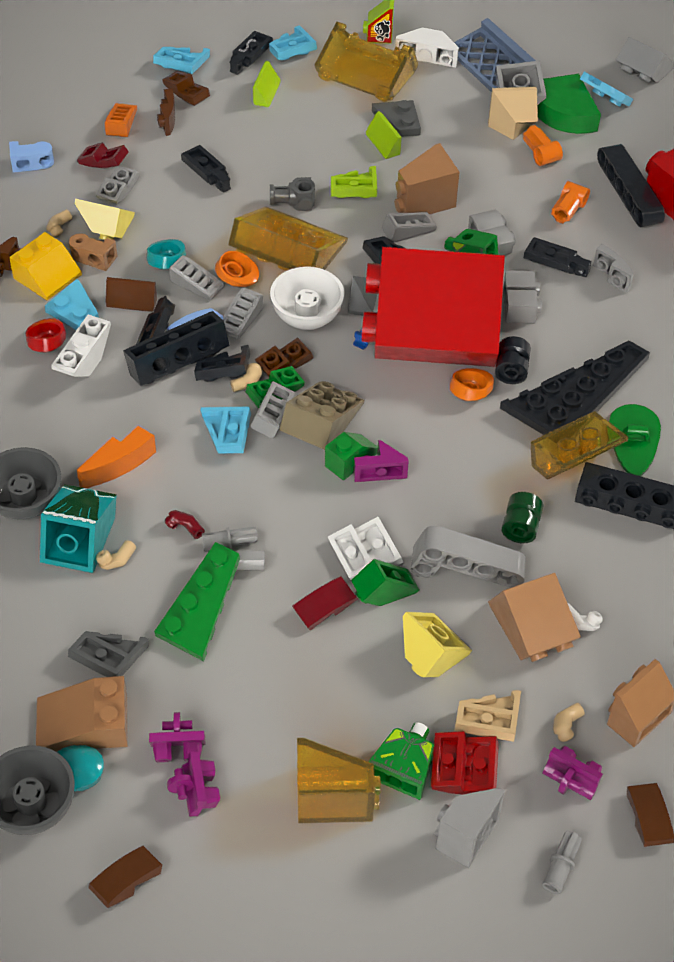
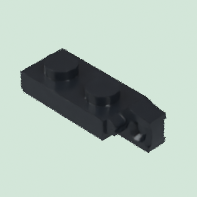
[229,31,273,75]
[181,145,231,193]
[523,237,592,277]
[136,296,175,344]

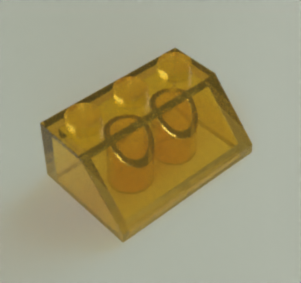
[530,411,628,480]

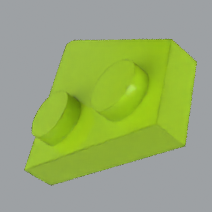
[331,166,377,198]

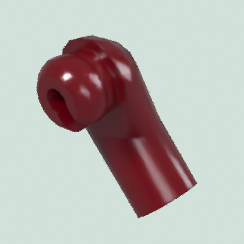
[164,510,205,539]

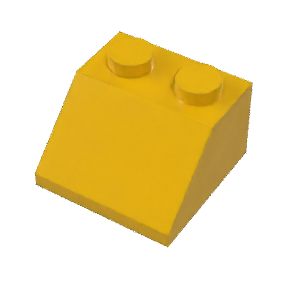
[9,232,82,301]

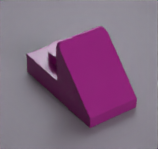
[353,440,409,482]

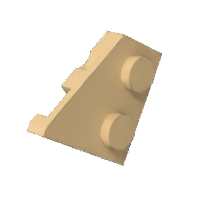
[454,690,521,742]

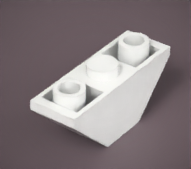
[395,27,459,68]
[51,314,111,377]

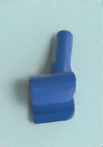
[353,329,369,350]

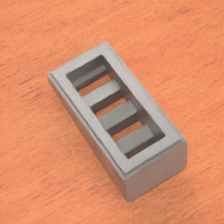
[382,212,437,241]
[169,255,224,301]
[223,287,263,339]
[251,381,296,438]

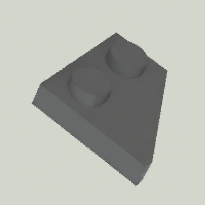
[372,100,421,137]

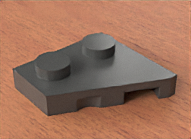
[68,631,149,677]

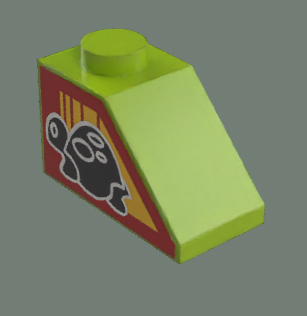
[363,0,394,44]

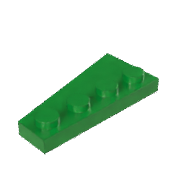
[154,542,240,662]

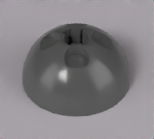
[0,447,61,520]
[0,746,75,835]

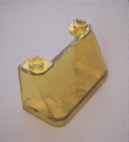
[314,21,418,102]

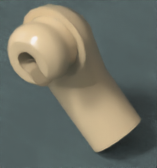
[46,209,72,237]
[230,363,262,392]
[96,540,136,570]
[553,703,585,742]

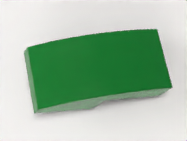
[245,366,305,408]

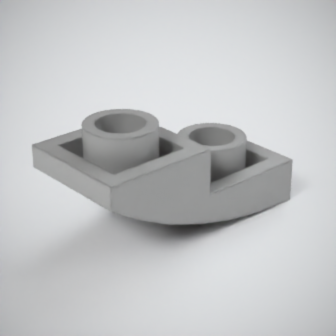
[96,165,139,204]
[593,244,634,293]

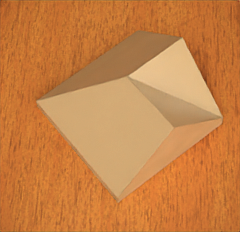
[488,87,538,140]

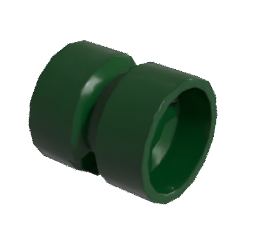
[501,492,544,544]

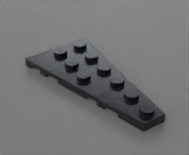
[500,340,650,447]

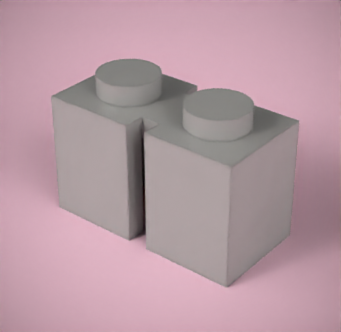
[503,271,542,323]

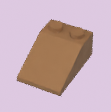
[36,676,128,752]

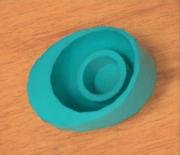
[146,239,186,270]
[57,745,104,792]

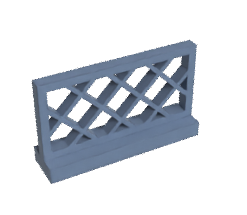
[454,18,536,92]

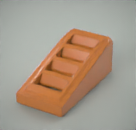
[105,103,137,137]

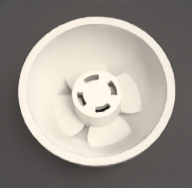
[270,267,344,330]

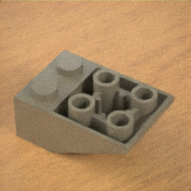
[279,381,365,450]

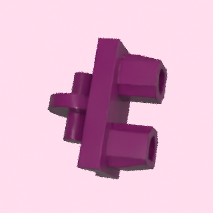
[149,712,206,762]
[542,746,603,800]
[167,752,220,817]

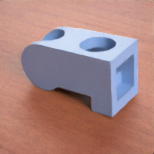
[9,141,54,172]

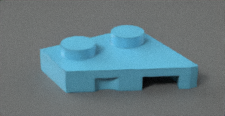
[269,25,317,60]
[153,47,210,74]
[580,71,634,107]
[45,279,99,330]
[200,407,251,454]

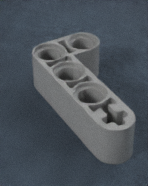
[411,526,526,587]

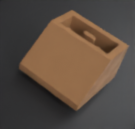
[607,659,674,747]

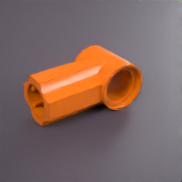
[523,125,563,166]
[551,181,590,224]

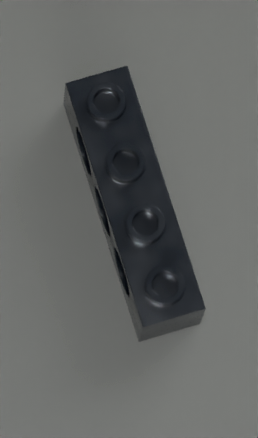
[123,311,230,386]
[575,462,674,529]

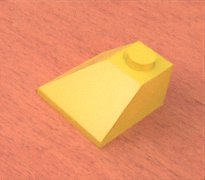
[75,199,135,240]
[403,612,472,678]

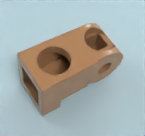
[69,233,118,271]

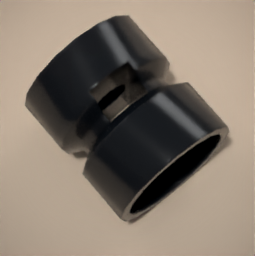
[495,336,531,385]

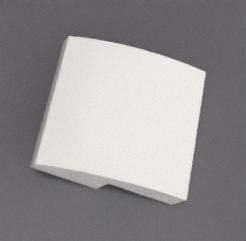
[328,517,404,580]

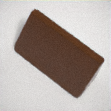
[106,277,157,312]

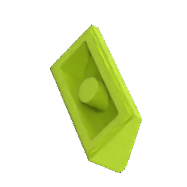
[253,61,280,107]
[366,111,402,159]

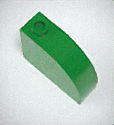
[537,73,601,134]

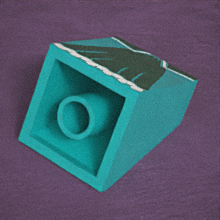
[40,484,117,573]

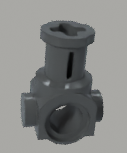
[270,177,315,211]

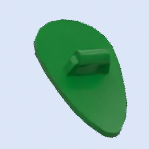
[609,404,661,476]

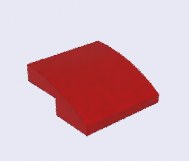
[431,731,499,795]

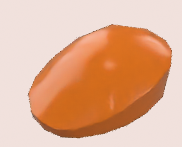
[215,251,259,287]
[449,368,494,401]

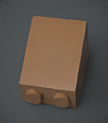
[394,143,460,214]
[488,573,581,662]

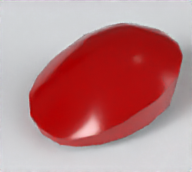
[25,318,66,353]

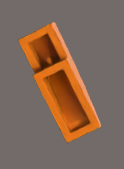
[77,426,156,488]

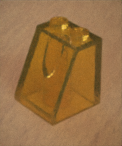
[297,738,381,823]

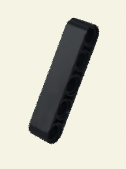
[597,144,665,227]

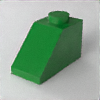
[325,432,378,481]
[351,559,420,606]

